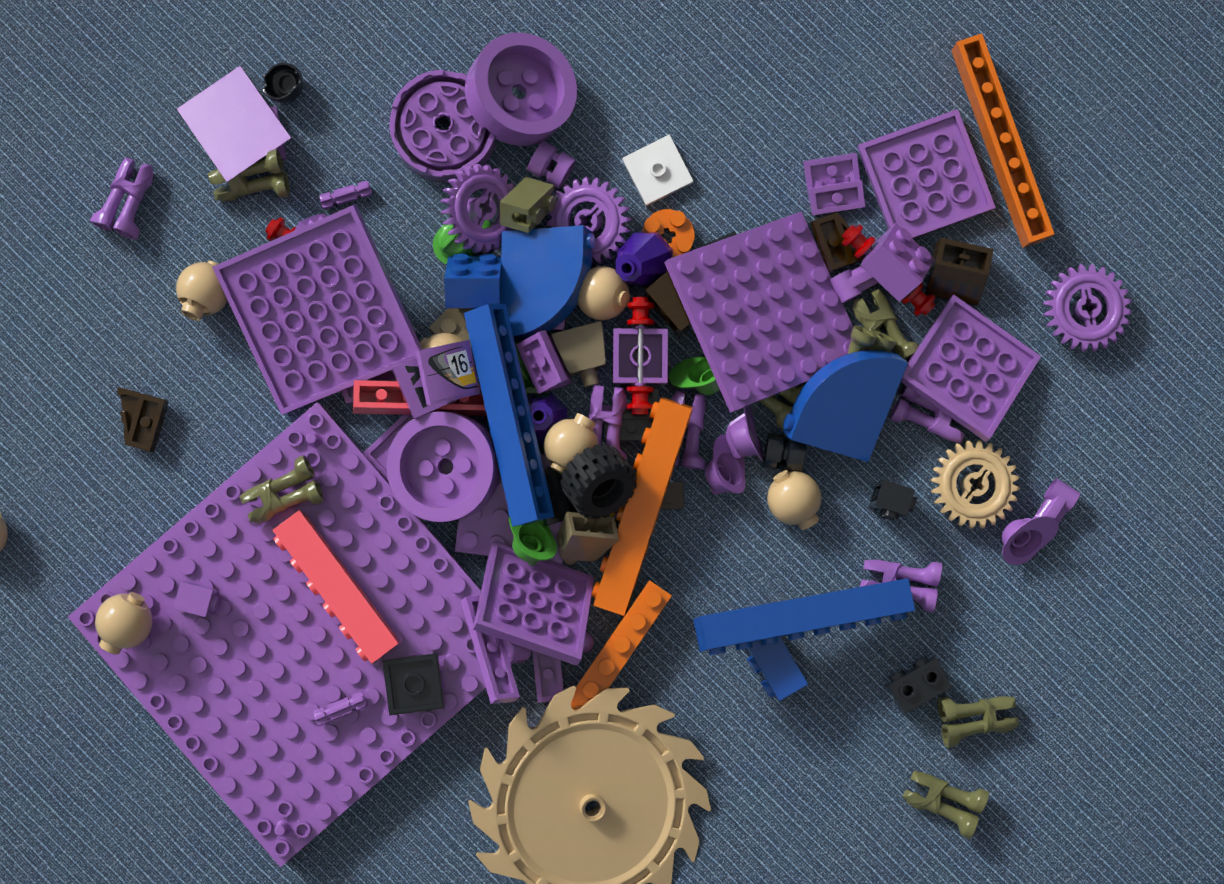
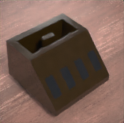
[925,238,994,306]

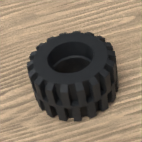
[561,444,637,519]

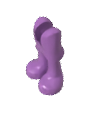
[90,157,154,240]
[588,385,627,461]
[889,385,965,444]
[671,390,706,470]
[860,559,942,613]

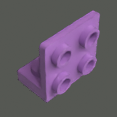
[516,330,572,394]

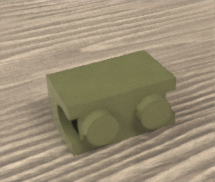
[500,177,556,233]

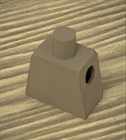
[552,321,606,388]
[557,512,619,565]

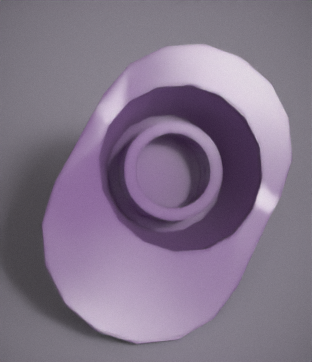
[726,405,764,460]
[705,434,745,495]
[1002,516,1059,565]

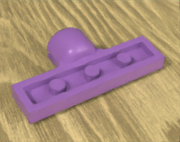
[461,596,532,704]

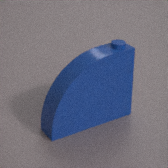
[501,225,595,342]
[783,350,908,462]

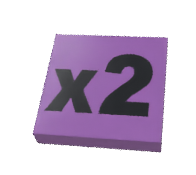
[392,357,461,418]

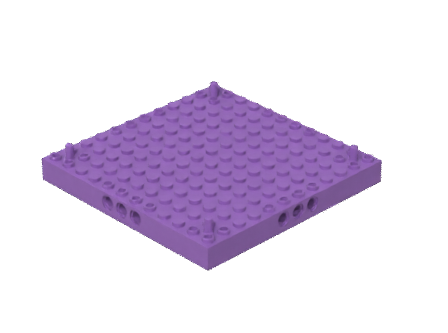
[68,402,513,867]

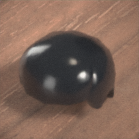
[262,62,303,104]

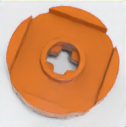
[642,209,695,258]

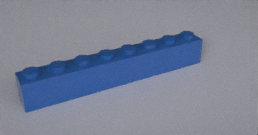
[464,304,554,527]
[693,578,915,656]

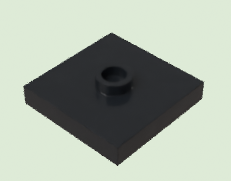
[382,653,445,716]

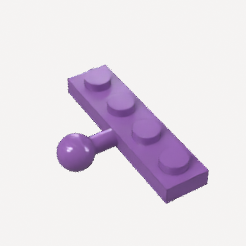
[532,632,594,703]

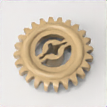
[930,440,1020,529]

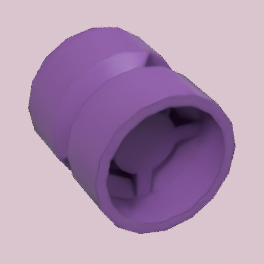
[527,141,576,189]

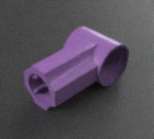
[829,266,879,304]
[1034,478,1080,524]

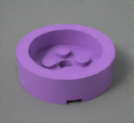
[465,33,577,146]
[389,70,497,182]
[387,412,500,522]

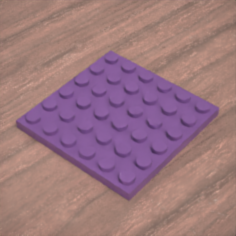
[212,204,422,415]
[664,211,853,413]

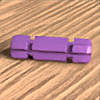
[320,181,372,209]
[313,692,367,726]

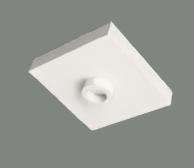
[622,135,693,206]

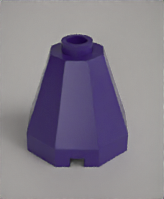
[616,231,673,287]
[527,393,567,447]

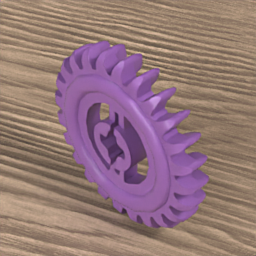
[440,164,514,253]
[545,177,632,265]
[1043,264,1132,352]

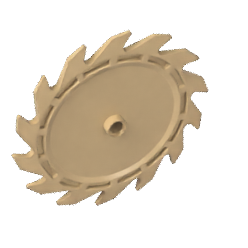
[468,685,711,884]

